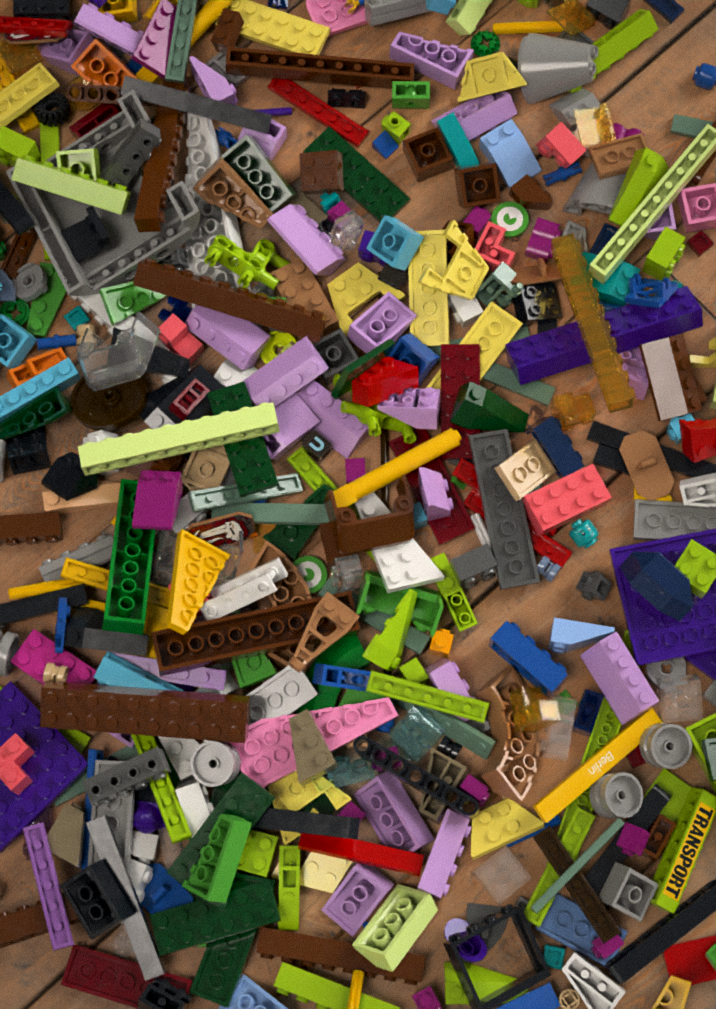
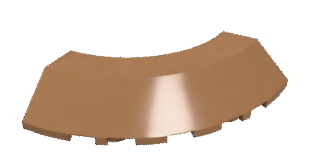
[248,541,314,672]
[476,665,540,803]

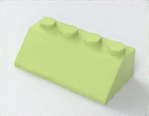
[352,884,438,972]

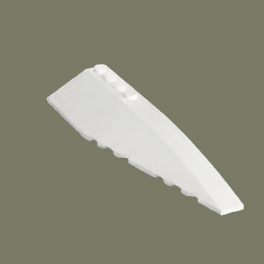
[185,113,251,310]

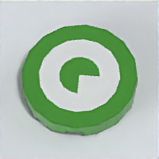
[491,201,529,239]
[293,555,328,595]

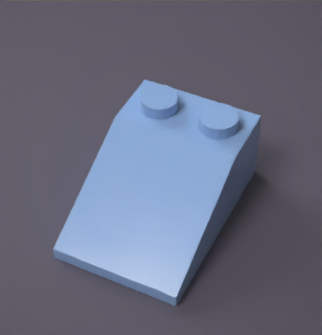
[479,119,542,189]
[548,617,615,654]
[218,974,288,1009]

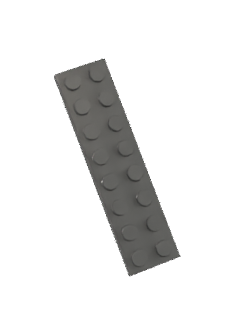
[468,429,540,590]

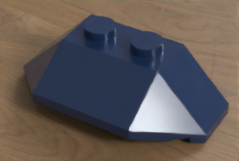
[619,551,693,621]

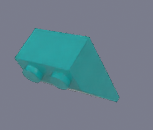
[569,251,640,307]

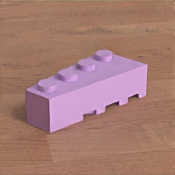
[389,32,474,90]

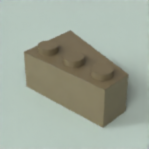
[289,709,339,786]
[419,747,469,825]

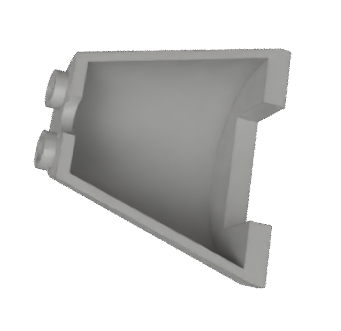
[518,33,598,105]
[562,162,626,216]

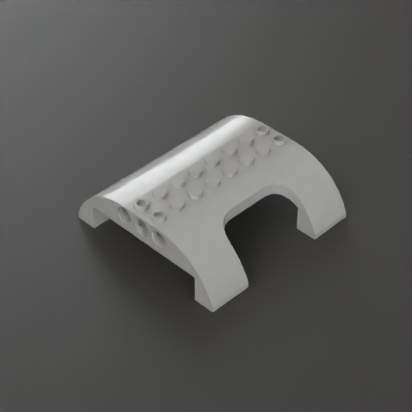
[6,90,200,296]

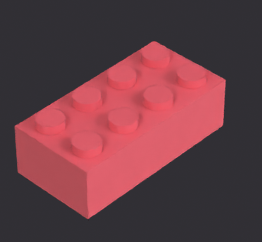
[522,464,612,537]

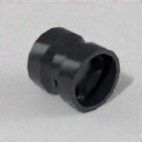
[436,735,463,760]

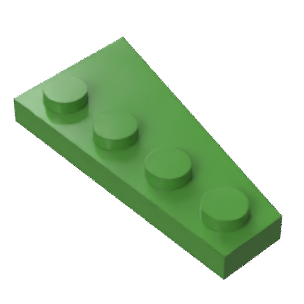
[26,262,67,338]
[99,281,169,326]
[223,610,278,689]

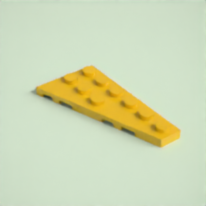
[166,529,230,635]

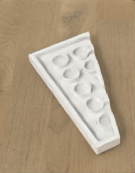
[353,492,445,593]

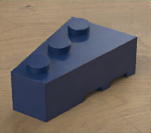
[525,416,584,479]

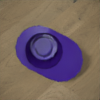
[133,800,165,834]
[444,918,487,964]

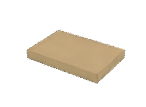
[494,438,557,501]

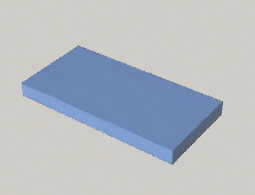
[535,894,628,968]

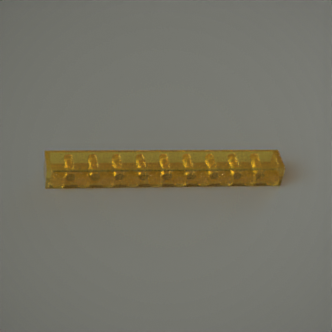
[551,233,636,413]

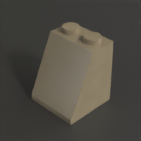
[47,802,86,870]

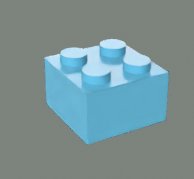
[366,215,424,271]
[0,314,38,369]

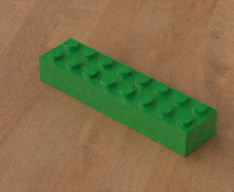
[102,479,155,635]

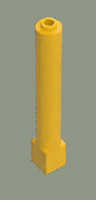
[135,0,234,85]
[333,428,462,508]

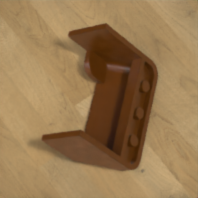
[324,475,415,555]

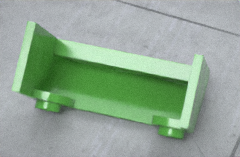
[356,570,444,637]

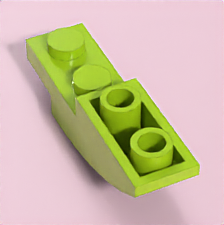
[430,553,478,632]
[278,846,300,931]

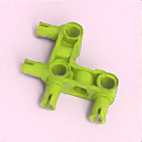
[204,235,290,290]
[333,374,416,444]

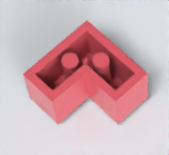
[536,122,586,169]
[475,221,515,271]
[157,313,205,365]
[0,733,35,795]

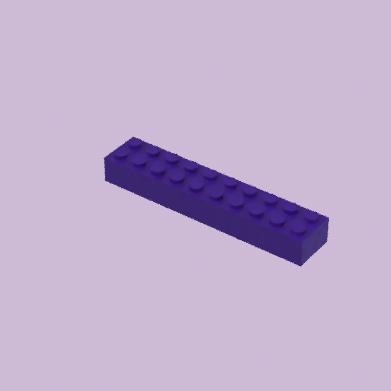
[505,286,703,385]

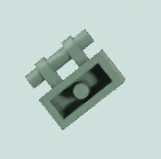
[475,261,523,309]

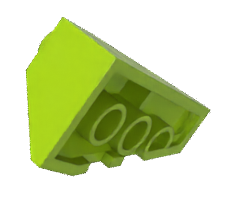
[608,147,669,227]
[362,589,418,671]
[444,962,529,1005]

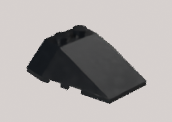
[139,365,224,460]

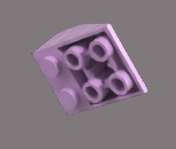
[237,120,287,161]
[606,347,649,401]
[377,387,441,430]
[263,392,321,460]

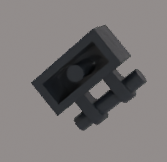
[138,977,193,1009]

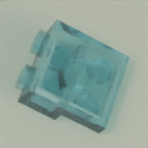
[388,705,446,763]
[327,756,375,788]

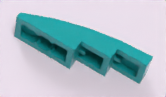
[436,112,480,168]

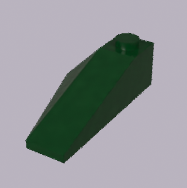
[450,381,529,433]
[0,386,73,440]

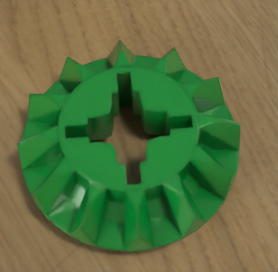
[470,29,500,57]
[0,298,30,326]

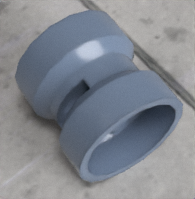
[537,556,561,583]

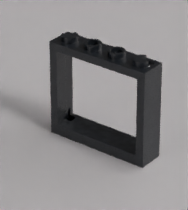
[443,904,551,1009]

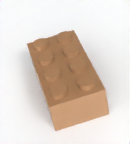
[270,258,339,342]

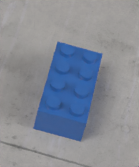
[489,620,568,699]

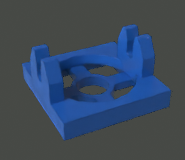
[624,273,678,308]

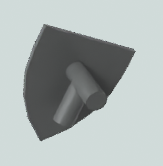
[467,903,508,951]

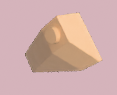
[42,480,120,515]

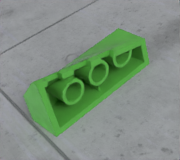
[182,814,252,903]

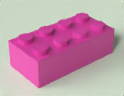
[10,629,96,685]

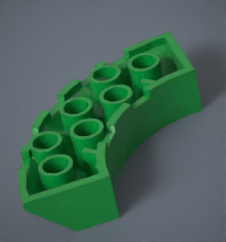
[294,635,370,714]

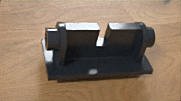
[328,88,366,109]

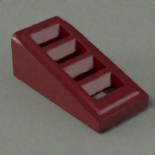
[169,378,210,421]

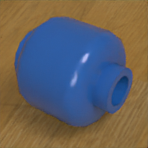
[692,63,716,90]

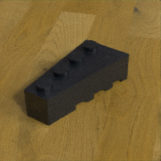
[107,327,190,379]

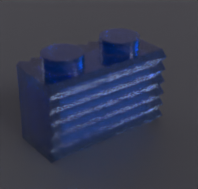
[571,689,604,737]

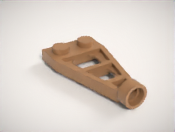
[287,591,360,673]

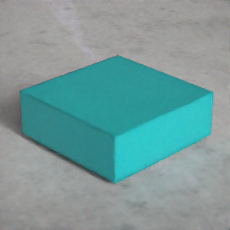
[63,305,91,333]
[543,945,565,970]

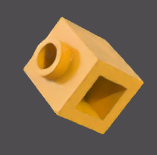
[429,628,454,658]

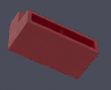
[69,103,119,140]

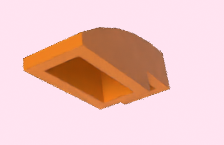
[6,347,67,389]

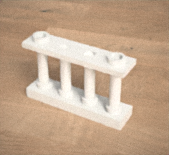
[200,557,288,620]

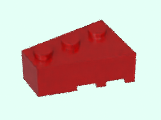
[352,357,419,407]
[679,418,716,463]

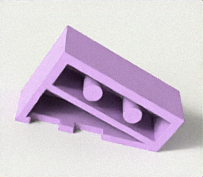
[424,657,475,722]

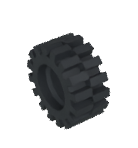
[35,92,71,127]

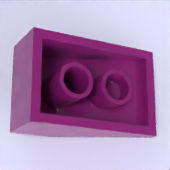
[132,470,183,530]

